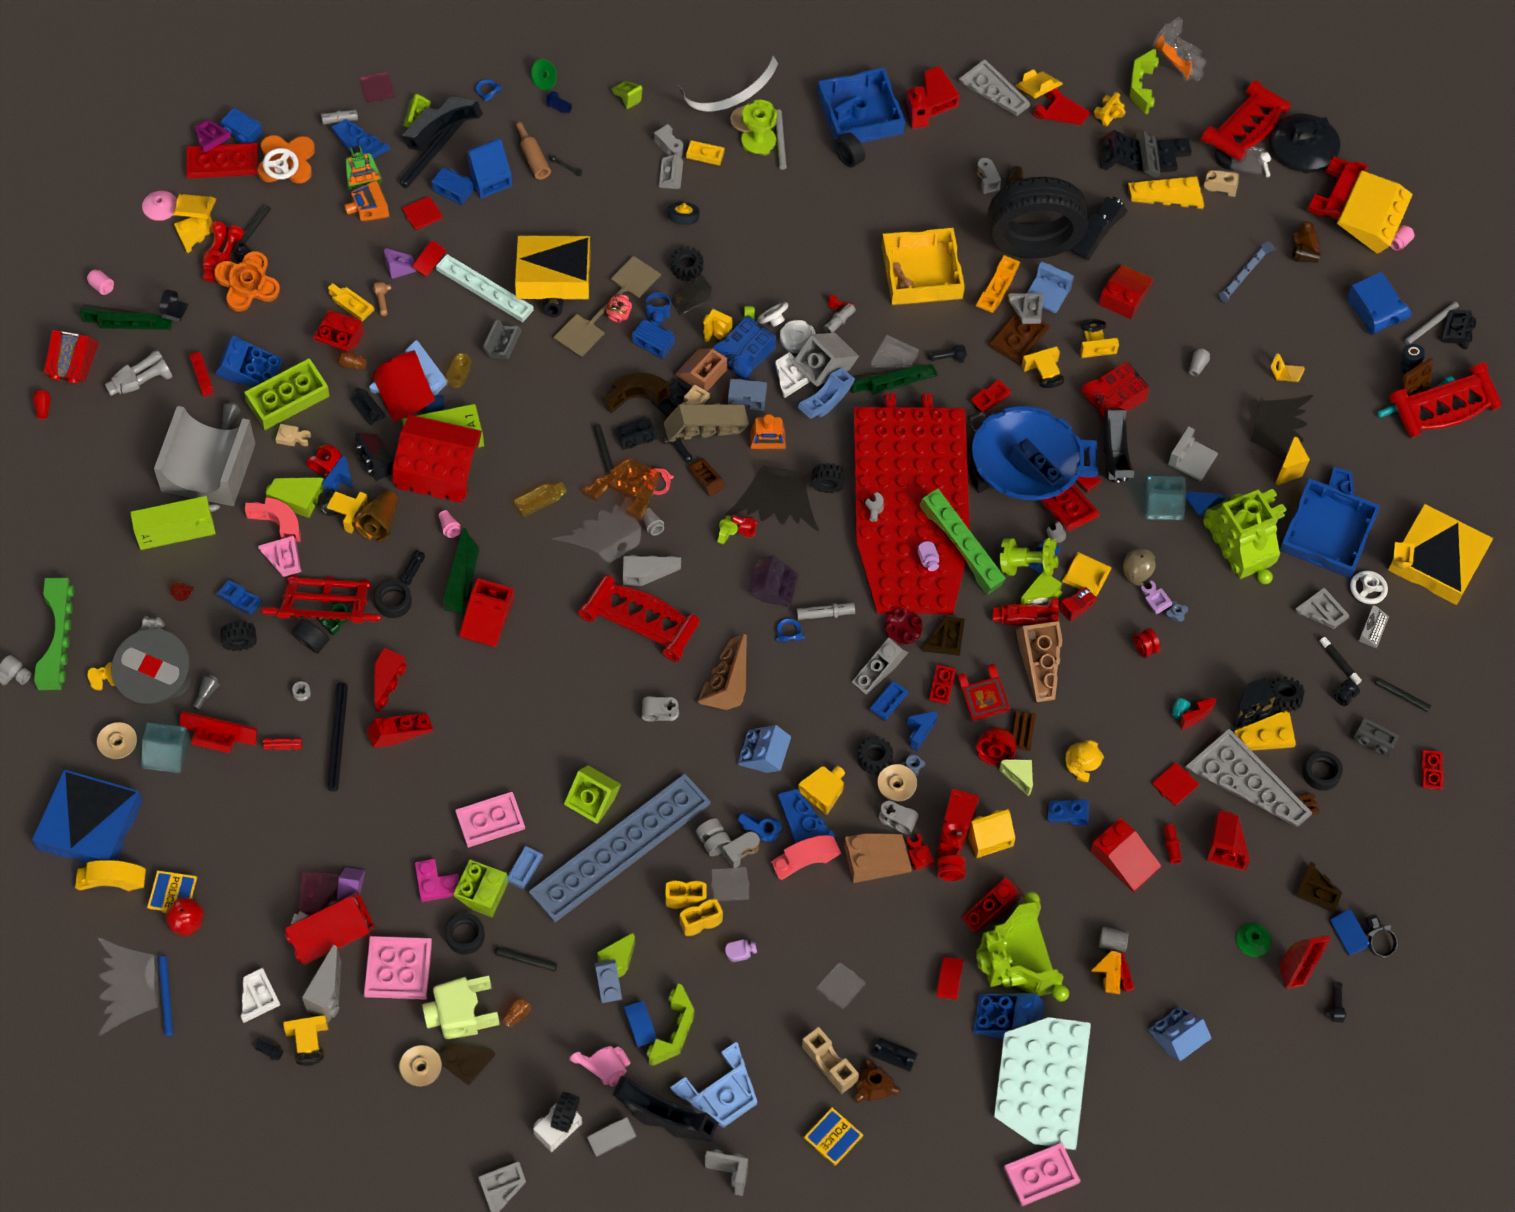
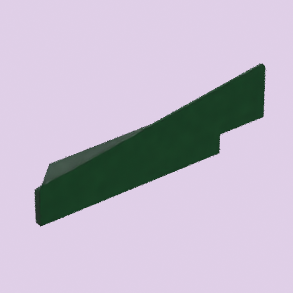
[80,305,172,330]
[850,364,938,395]
[443,528,479,614]

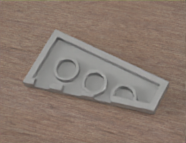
[959,60,1030,116]

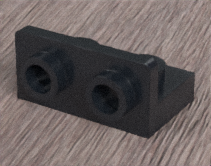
[1442,310,1476,349]
[615,417,657,450]

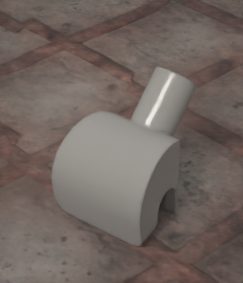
[865,492,884,522]
[1046,521,1066,544]

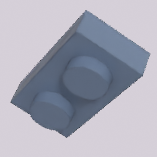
[595,959,622,1003]

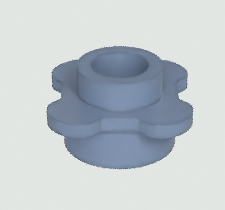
[1166,601,1188,622]
[902,754,925,776]

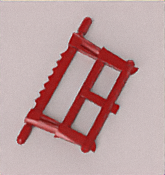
[261,575,381,623]

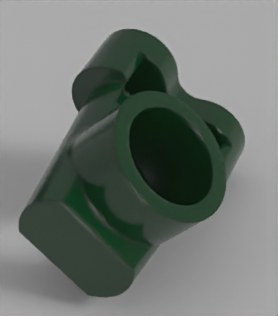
[318,603,351,635]

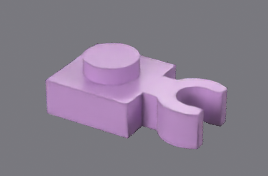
[1141,580,1172,615]

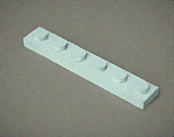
[436,254,534,322]

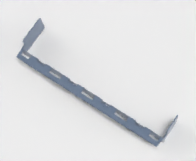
[1217,241,1275,303]

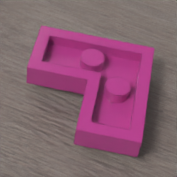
[415,859,459,902]

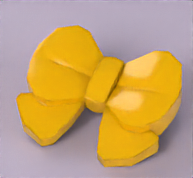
[87,662,115,690]

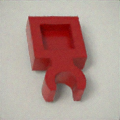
[906,833,934,871]

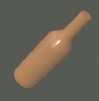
[516,122,551,180]

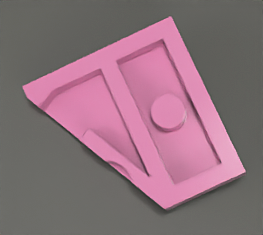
[258,536,302,577]

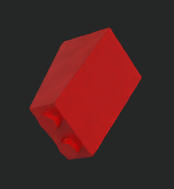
[285,891,376,965]

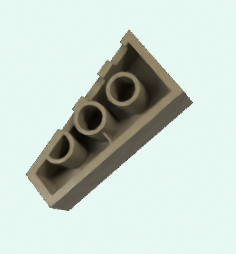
[663,403,749,442]

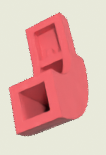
[245,497,301,542]
[771,835,842,880]

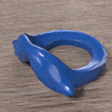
[476,79,503,102]
[776,619,805,642]

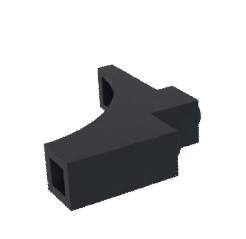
[1104,408,1134,483]
[612,1076,719,1142]

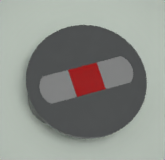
[111,629,191,704]

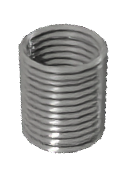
[1099,927,1129,952]

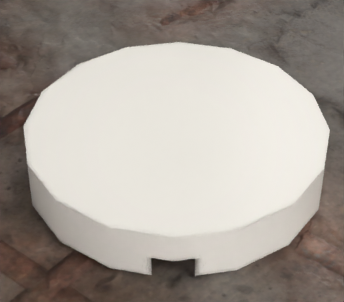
[780,320,816,353]

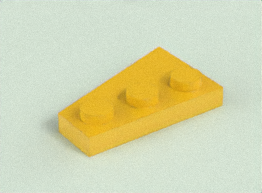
[1234,710,1296,751]

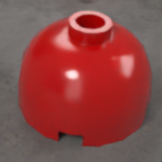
[976,727,1016,766]

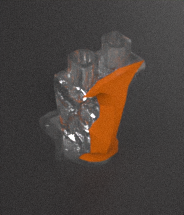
[1153,17,1207,81]

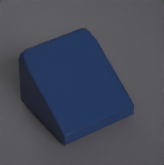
[425,395,445,414]

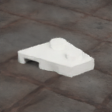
[775,352,810,398]
[241,968,280,1023]

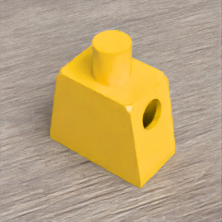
[798,766,845,815]

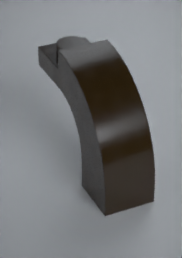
[603,373,671,413]

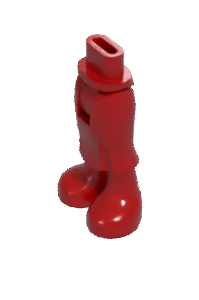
[993,597,1059,626]

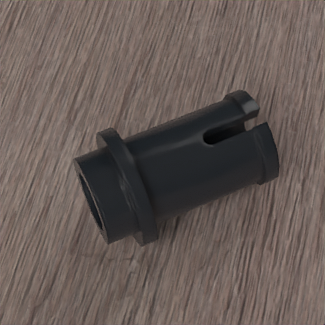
[255,1038,284,1061]

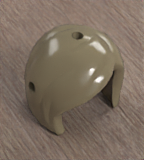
[1123,548,1156,586]

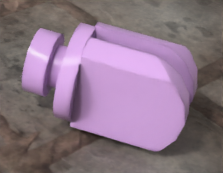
[918,541,939,571]
[725,939,757,962]

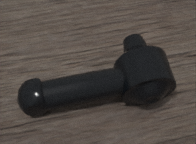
[928,345,967,363]
[662,434,693,463]
[1325,982,1346,1023]

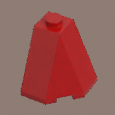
[1206,811,1250,871]

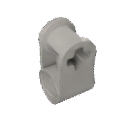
[642,697,679,722]
[878,801,919,834]

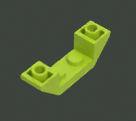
[1129,49,1159,114]
[647,983,694,1066]

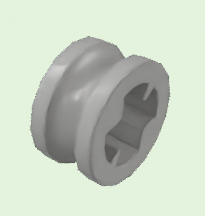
[292,681,311,701]

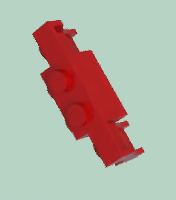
[1307,156,1368,220]

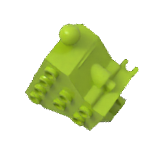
[1203,489,1287,584]
[976,892,1069,1002]

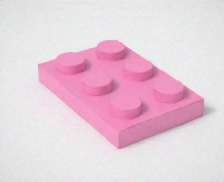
[455,792,525,847]
[1004,1143,1080,1207]

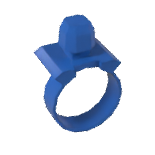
[646,292,671,325]

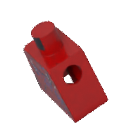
[904,87,930,129]

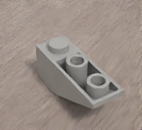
[623,555,681,586]
[852,638,909,695]

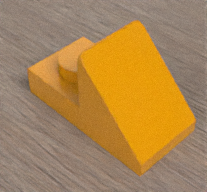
[1091,951,1121,994]

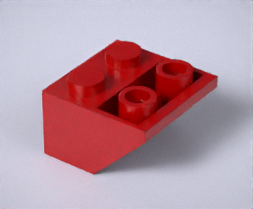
[313,310,364,351]

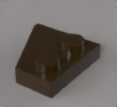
[923,616,965,656]
[1296,861,1342,912]
[439,1043,495,1086]

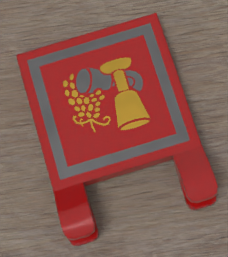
[958,664,1010,721]

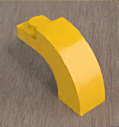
[75,860,146,891]

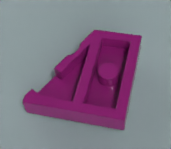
[194,119,231,153]

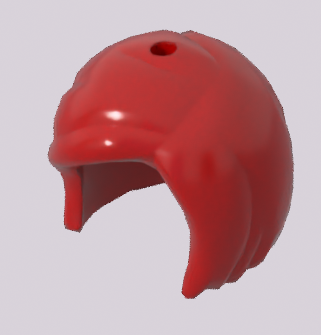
[165,897,204,937]

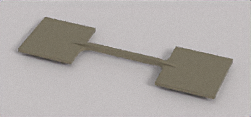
[554,256,661,357]

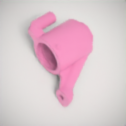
[569,1046,631,1087]

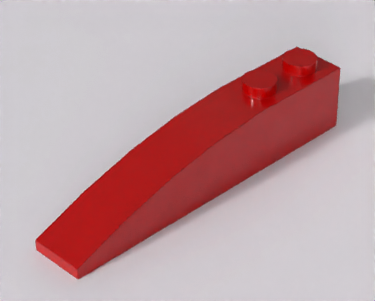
[1279,936,1330,989]

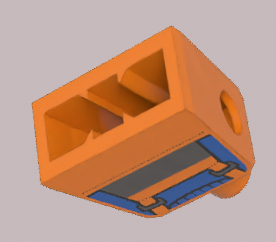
[344,180,389,221]
[750,414,786,449]

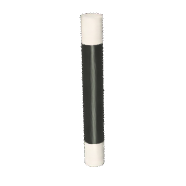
[1319,637,1362,685]

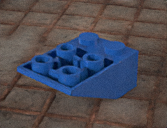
[468,138,512,199]
[215,336,283,387]
[973,993,1045,1039]

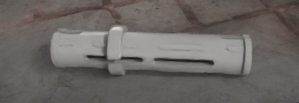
[797,602,855,621]

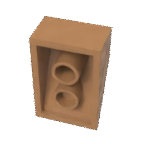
[844,834,912,883]

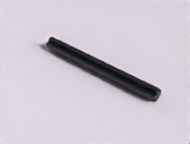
[400,121,464,188]
[327,683,348,792]

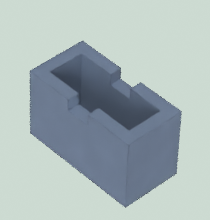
[728,379,767,411]

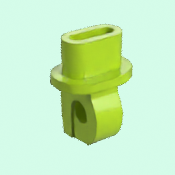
[717,516,738,544]

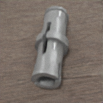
[321,109,358,125]
[823,303,856,333]

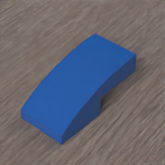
[217,580,262,616]
[624,1001,657,1047]

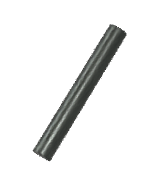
[236,205,271,244]
[594,424,615,474]
[1376,678,1431,712]
[496,948,558,972]

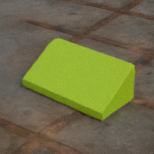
[403,94,431,128]

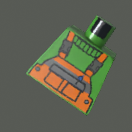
[346,146,381,191]

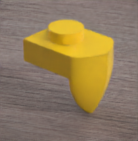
[1393,542,1415,570]

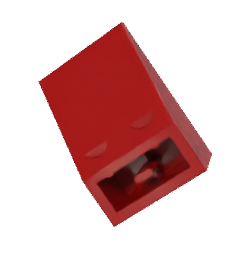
[459,578,515,648]

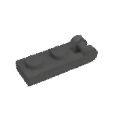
[1136,130,1161,178]

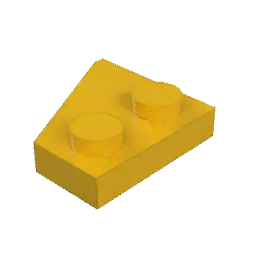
[174,215,213,253]

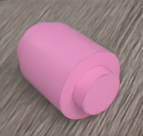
[1390,225,1414,251]
[87,269,114,295]

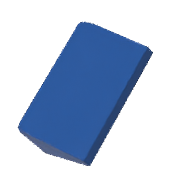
[1330,909,1369,956]

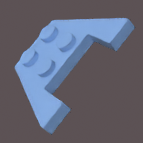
[369,340,447,395]
[670,1042,757,1128]

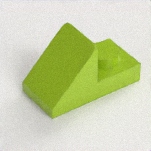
[612,81,642,109]

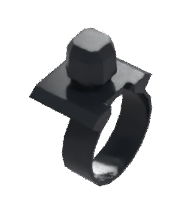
[159,289,188,322]
[1363,914,1398,957]

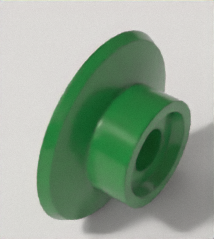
[531,59,557,90]
[1235,923,1272,957]

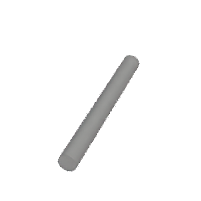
[776,110,786,169]
[1404,302,1459,345]

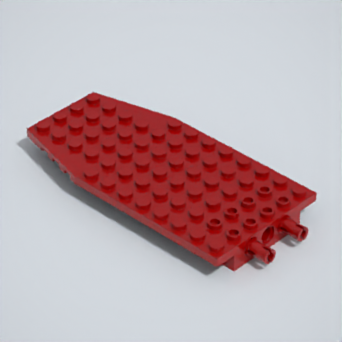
[854,393,970,615]

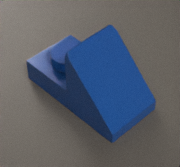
[322,456,353,496]
[907,711,938,752]

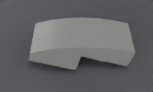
[587,1117,637,1156]

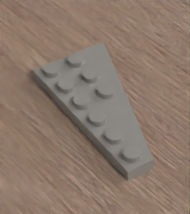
[1186,729,1312,827]

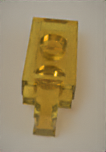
[514,482,567,518]

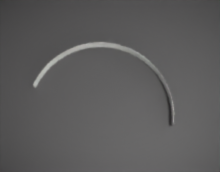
[679,56,778,111]

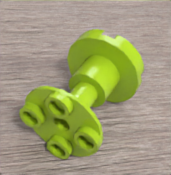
[741,100,777,155]
[1000,538,1058,576]

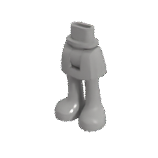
[105,349,173,396]

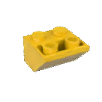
[967,809,1015,858]

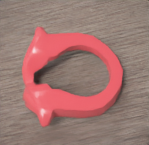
[645,468,674,495]

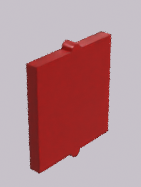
[402,196,443,231]
[1152,762,1199,806]

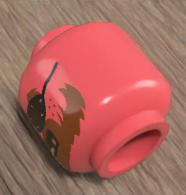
[606,294,632,323]

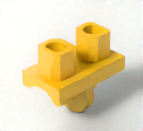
[1094,92,1125,126]

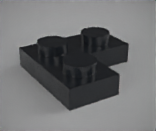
[1156,138,1192,173]

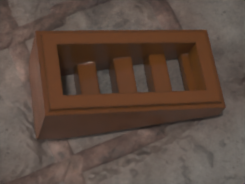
[687,458,725,497]

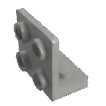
[1168,426,1218,481]
[705,1150,748,1196]

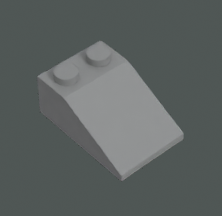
[302,945,341,1023]

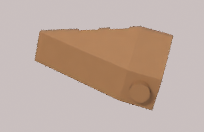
[1016,621,1063,703]
[698,633,747,710]

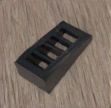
[967,451,990,493]

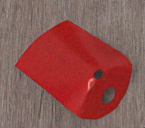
[373,350,435,422]

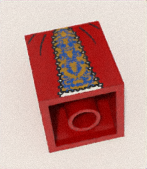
[44,330,99,384]

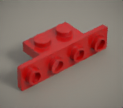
[180,711,257,753]

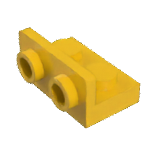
[703,309,732,342]

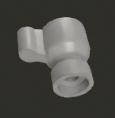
[0,655,32,685]

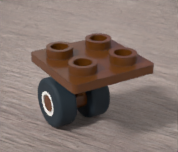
[1401,344,1434,397]

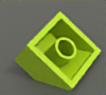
[564,765,621,824]

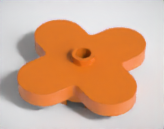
[258,135,315,183]
[215,251,280,312]

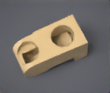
[1204,170,1239,197]

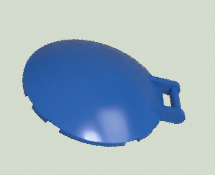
[972,406,1098,500]

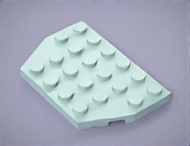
[994,1017,1091,1150]

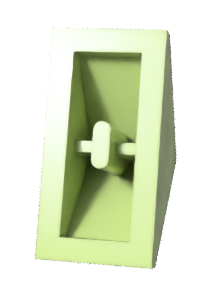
[999,760,1033,796]

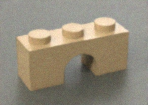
[802,1027,859,1094]

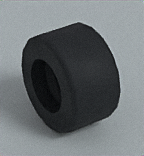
[291,618,330,653]

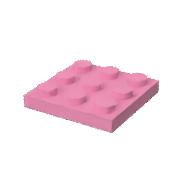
[364,936,432,999]

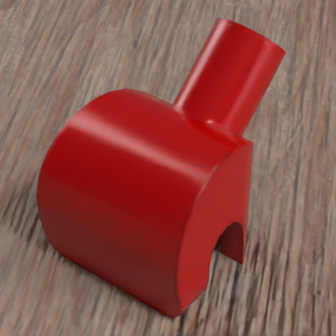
[731,515,758,537]

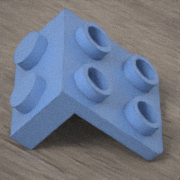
[1027,261,1074,313]

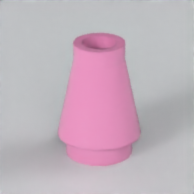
[438,510,461,538]

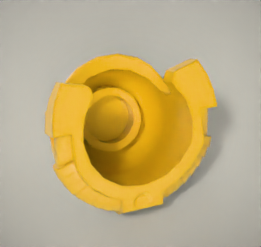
[1065,740,1104,782]

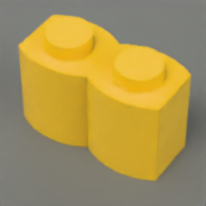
[666,881,707,909]
[680,899,723,936]

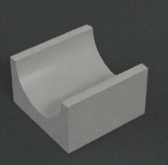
[154,406,256,506]

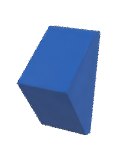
[1184,491,1226,515]

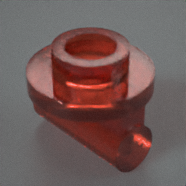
[171,582,194,601]

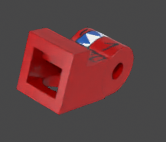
[1059,587,1097,622]

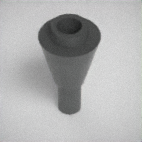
[221,402,241,430]
[193,674,221,710]

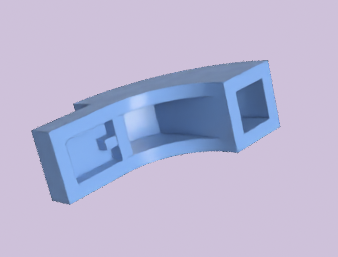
[798,368,855,419]

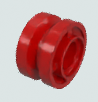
[1133,628,1161,658]
[937,855,966,881]

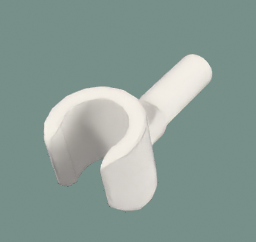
[1258,152,1271,177]

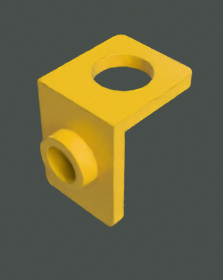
[1271,354,1305,382]

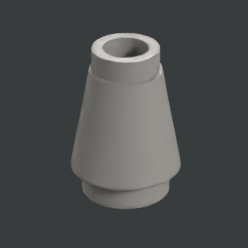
[1189,348,1210,377]
[641,508,664,536]

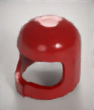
[306,444,342,477]

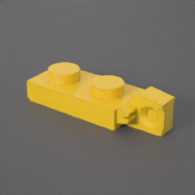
[328,283,374,322]

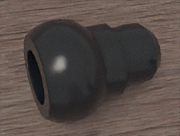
[235,241,251,262]

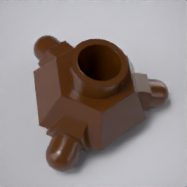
[1294,221,1321,254]
[854,1059,900,1103]

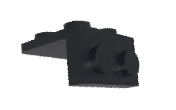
[1100,130,1142,171]

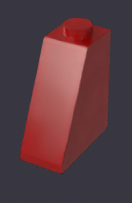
[923,66,960,118]

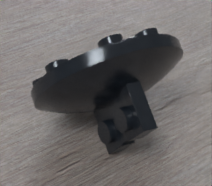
[1270,114,1341,173]

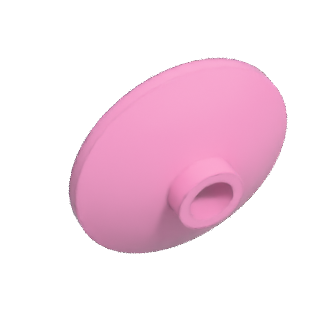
[142,191,177,221]

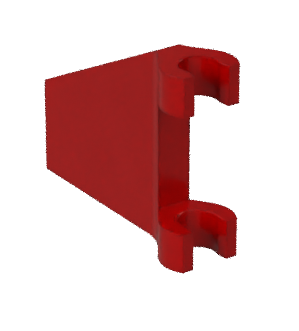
[1033,88,1091,125]

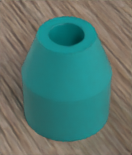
[1172,698,1191,719]

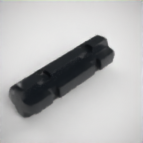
[401,551,425,585]

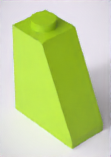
[265,478,324,518]

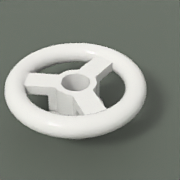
[263,148,299,179]
[757,302,788,327]
[1350,571,1388,604]

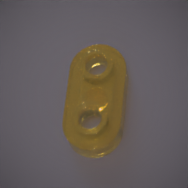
[447,354,472,388]

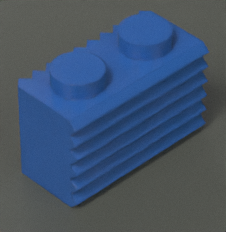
[220,108,263,144]
[432,167,474,206]
[632,319,675,359]

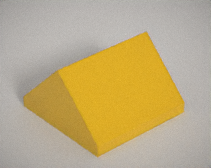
[1275,437,1310,485]

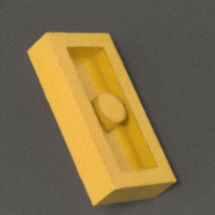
[686,140,725,166]

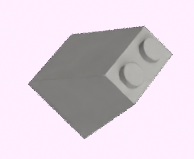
[792,333,859,386]

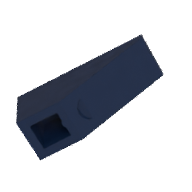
[1008,438,1065,487]

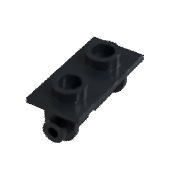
[350,388,386,425]
[872,1038,918,1072]

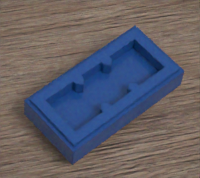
[870,681,909,721]

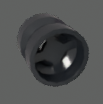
[1332,679,1360,706]

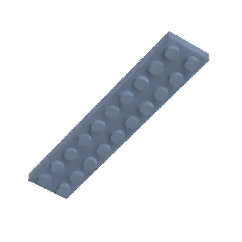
[529,774,710,923]

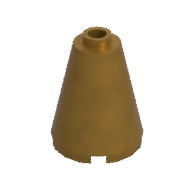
[354,491,399,542]

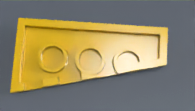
[1128,176,1204,209]

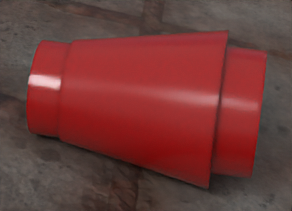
[32,390,51,419]

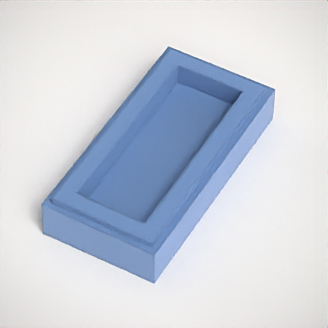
[508,846,543,890]

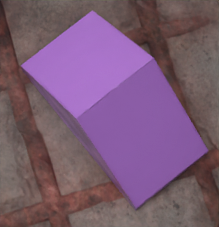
[384,248,416,279]
[337,867,365,901]

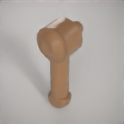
[893,262,913,289]
[373,282,391,316]

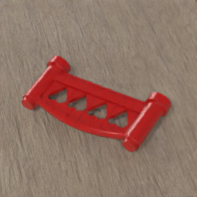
[1201,79,1292,161]
[1388,362,1502,438]
[578,575,699,662]

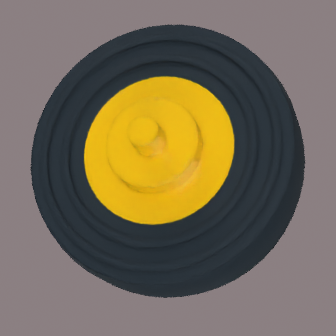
[668,202,700,225]

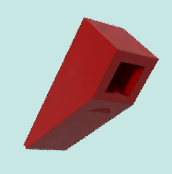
[374,648,407,713]
[367,713,434,748]
[962,878,1025,933]

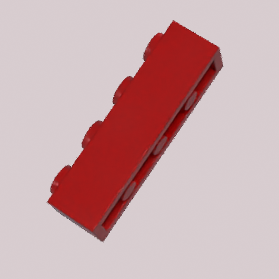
[189,351,214,397]

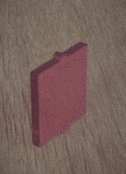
[360,72,395,103]

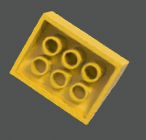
[1337,171,1413,254]

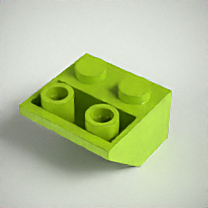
[453,860,508,917]

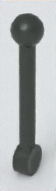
[550,155,582,176]

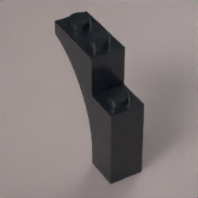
[402,96,483,151]
[1071,196,1128,260]

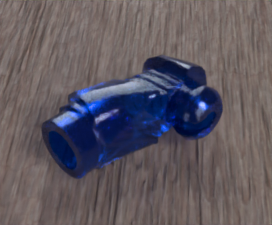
[546,91,572,113]

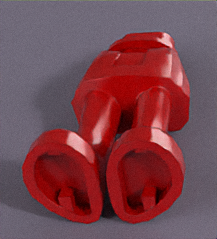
[202,221,244,283]

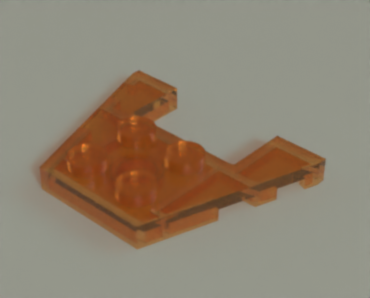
[582,458,660,521]

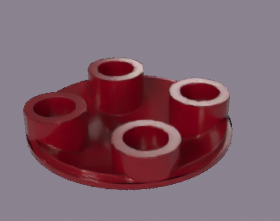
[884,608,923,645]

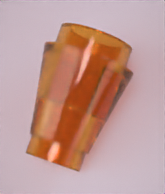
[339,351,367,370]
[502,997,532,1028]

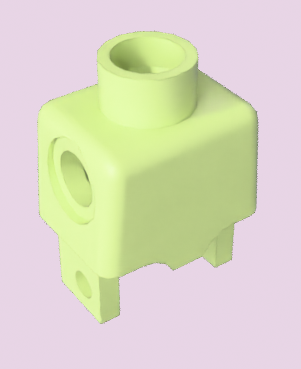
[422,976,500,1039]

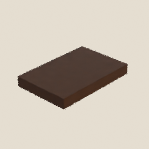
[989,313,1050,365]

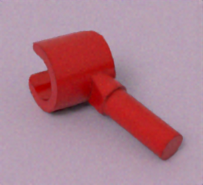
[828,295,854,309]

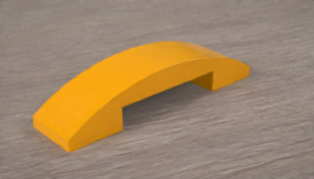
[976,255,1020,313]

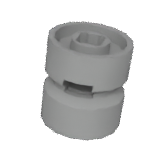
[696,818,732,856]

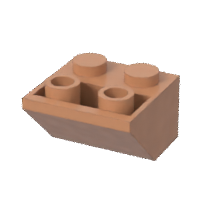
[675,349,727,391]

